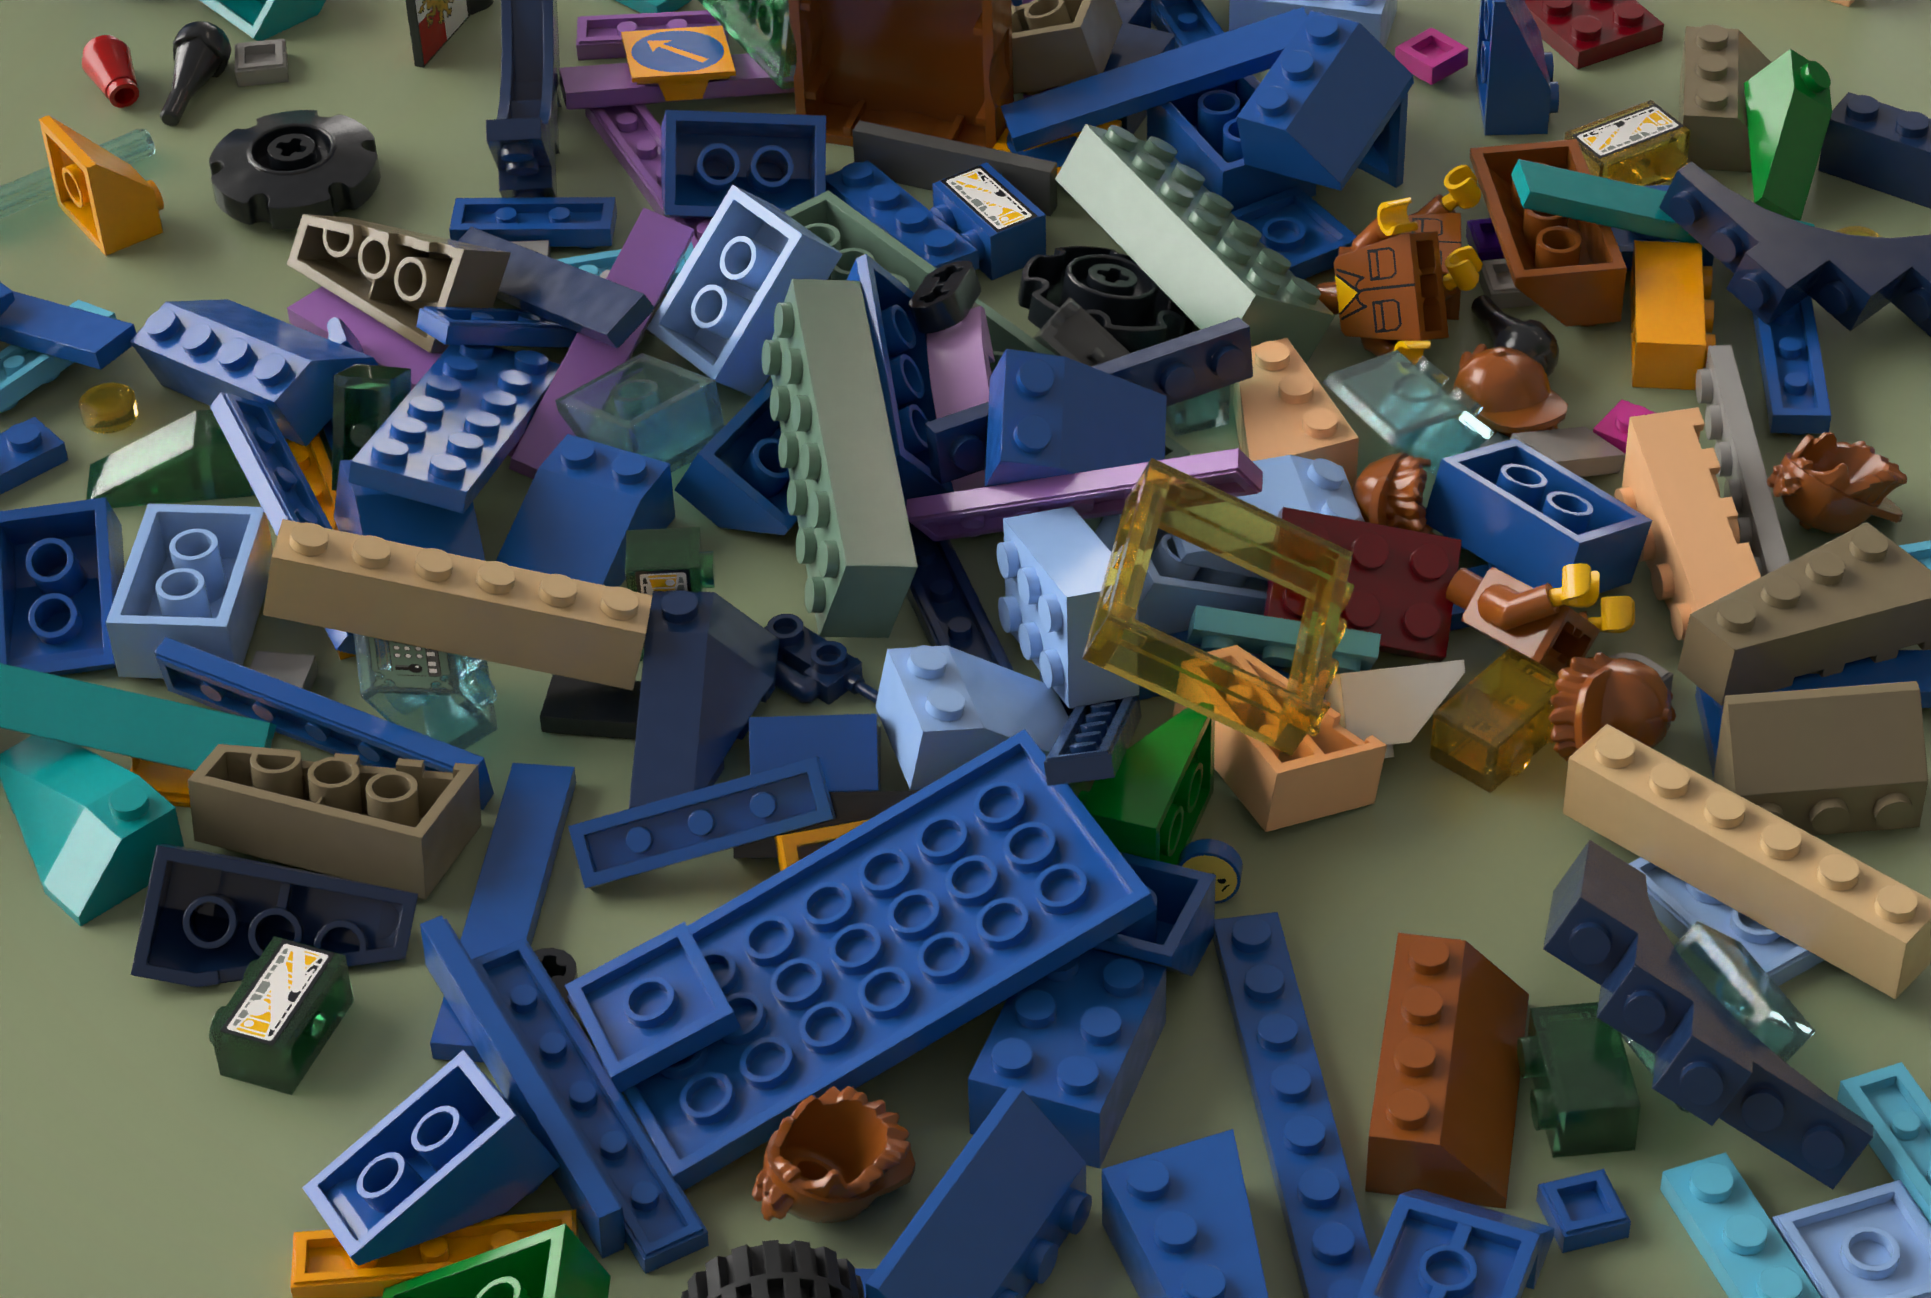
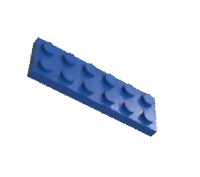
[348,345,561,514]

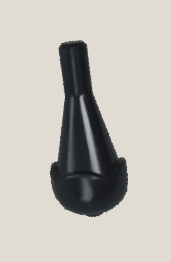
[160,21,232,126]
[1471,295,1559,377]

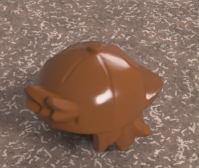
[1452,344,1568,449]
[1767,432,1907,534]
[1352,453,1442,536]
[1548,652,1676,762]
[752,1086,915,1223]

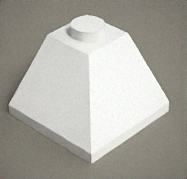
[1318,659,1465,758]

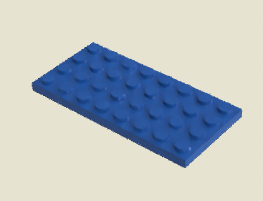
[567,729,1157,1191]

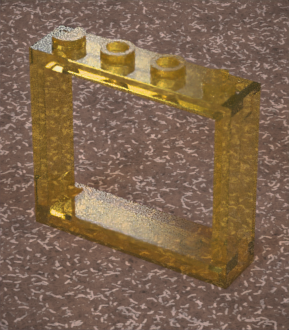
[1082,458,1354,756]

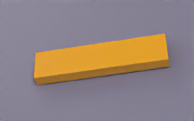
[290,1210,579,1298]

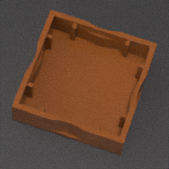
[788,0,1014,149]

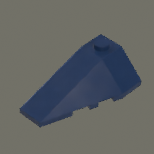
[629,590,780,809]
[131,844,418,987]

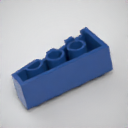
[1102,1129,1269,1298]

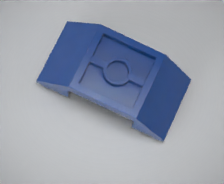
[1357,1189,1555,1298]

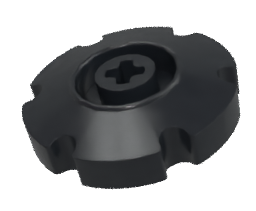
[209,110,381,230]
[1018,246,1194,353]

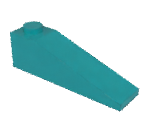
[0,735,184,927]

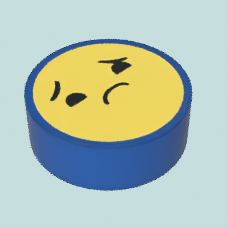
[1177,839,1243,904]

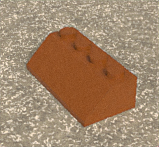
[1470,139,1627,327]
[1365,933,1529,1209]

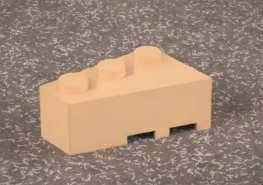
[1233,338,1359,489]
[1173,645,1387,832]

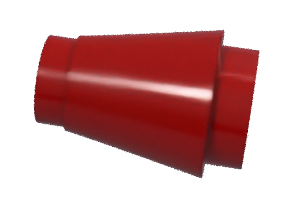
[82,35,139,108]

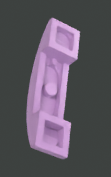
[927,306,995,538]

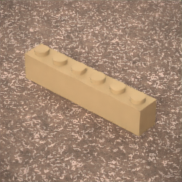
[263,519,653,690]
[1563,724,1931,999]

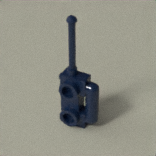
[764,614,878,705]

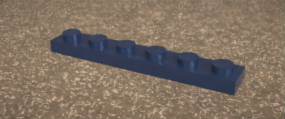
[925,317,1253,485]

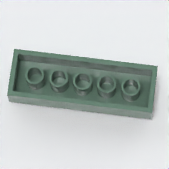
[1055,124,1335,364]
[762,279,918,638]

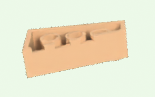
[1614,407,1761,640]

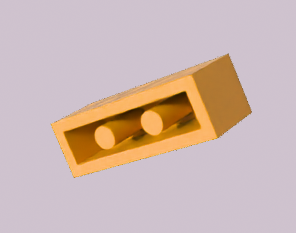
[1630,240,1716,390]

